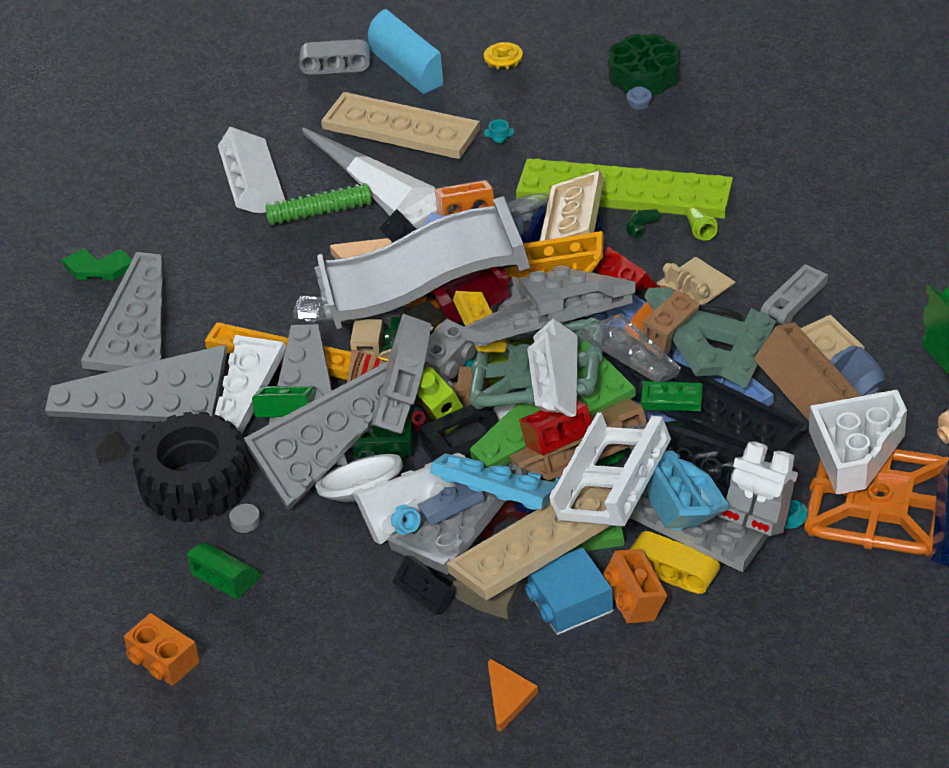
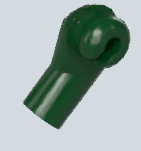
[626,209,660,238]

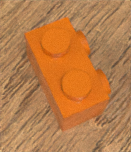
[603,549,667,624]

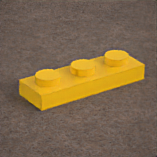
[453,291,507,353]

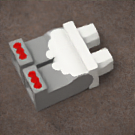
[718,442,798,536]

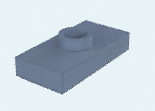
[417,483,485,526]

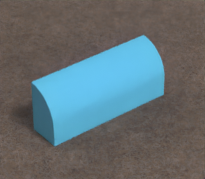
[368,9,444,94]

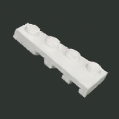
[215,335,286,434]
[352,453,465,544]

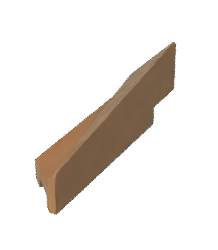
[509,399,647,480]

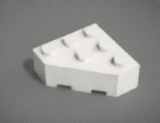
[809,390,907,495]

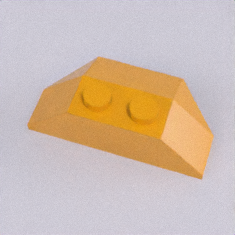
[499,231,604,280]

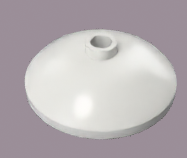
[315,454,403,502]

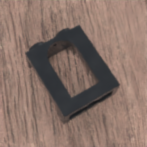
[420,404,499,461]

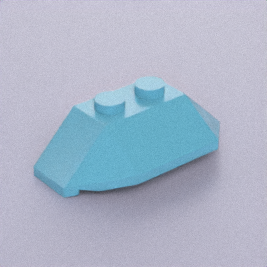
[646,450,728,530]

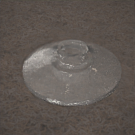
[507,193,549,221]

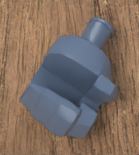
[830,346,887,396]

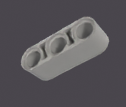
[299,39,370,75]

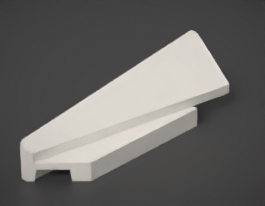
[527,319,578,417]

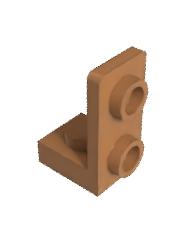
[639,291,700,359]

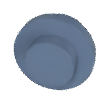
[626,87,652,109]

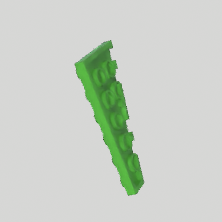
[470,339,636,468]

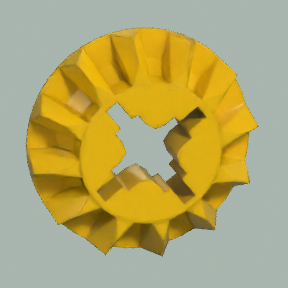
[484,42,523,70]

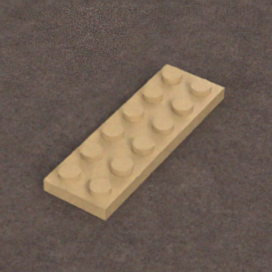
[321,92,480,159]
[447,486,611,601]

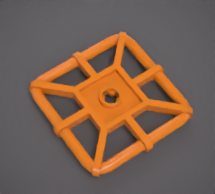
[804,448,949,557]

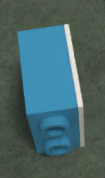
[525,547,613,635]

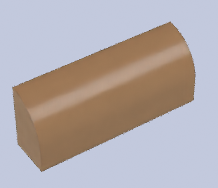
[754,322,861,421]

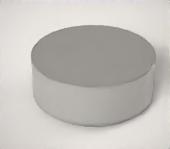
[229,504,261,533]

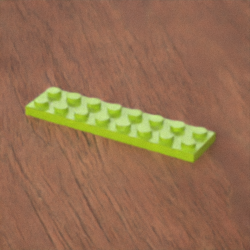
[516,159,733,219]

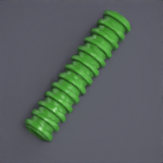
[265,183,372,226]

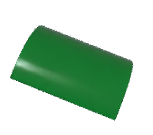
[187,543,261,600]

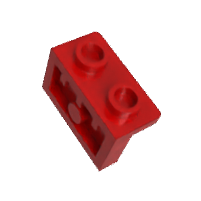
[594,246,658,292]

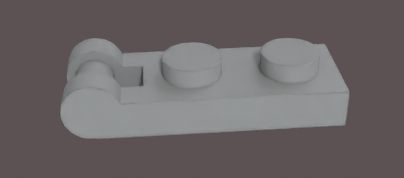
[761,264,828,325]

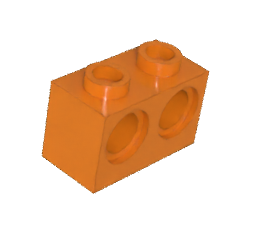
[435,180,494,216]
[123,613,200,686]

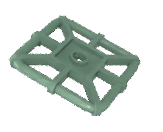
[469,317,603,409]

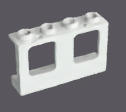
[549,412,671,526]

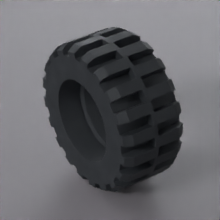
[132,412,250,522]

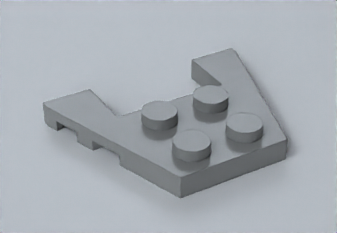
[519,266,635,315]

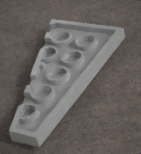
[81,252,163,372]
[244,361,388,511]
[388,462,529,575]

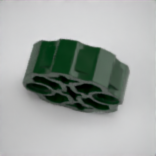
[608,34,680,96]

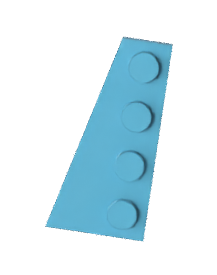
[430,453,560,510]

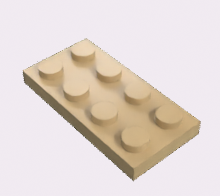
[540,170,604,241]

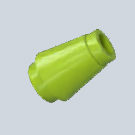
[686,207,718,241]

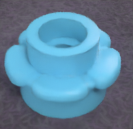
[391,504,421,535]

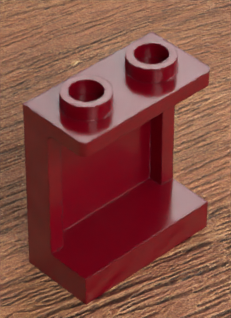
[431,266,511,324]

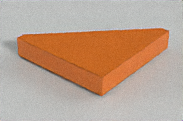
[488,659,538,732]

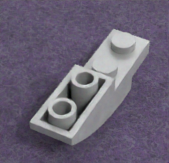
[371,314,431,434]

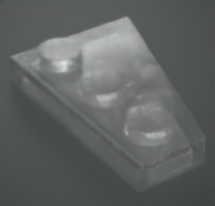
[579,313,681,382]

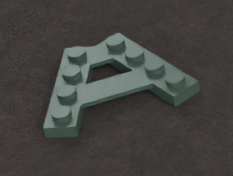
[644,287,776,389]

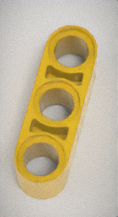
[629,531,720,594]

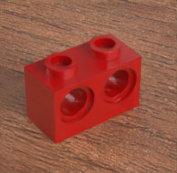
[519,400,592,455]

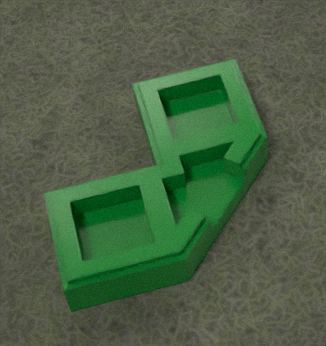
[61,248,132,281]

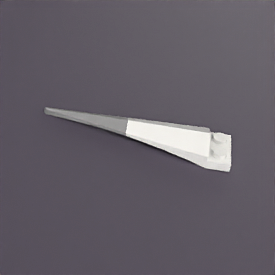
[302,127,454,229]

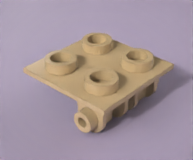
[657,257,735,305]

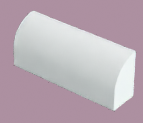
[218,127,285,213]

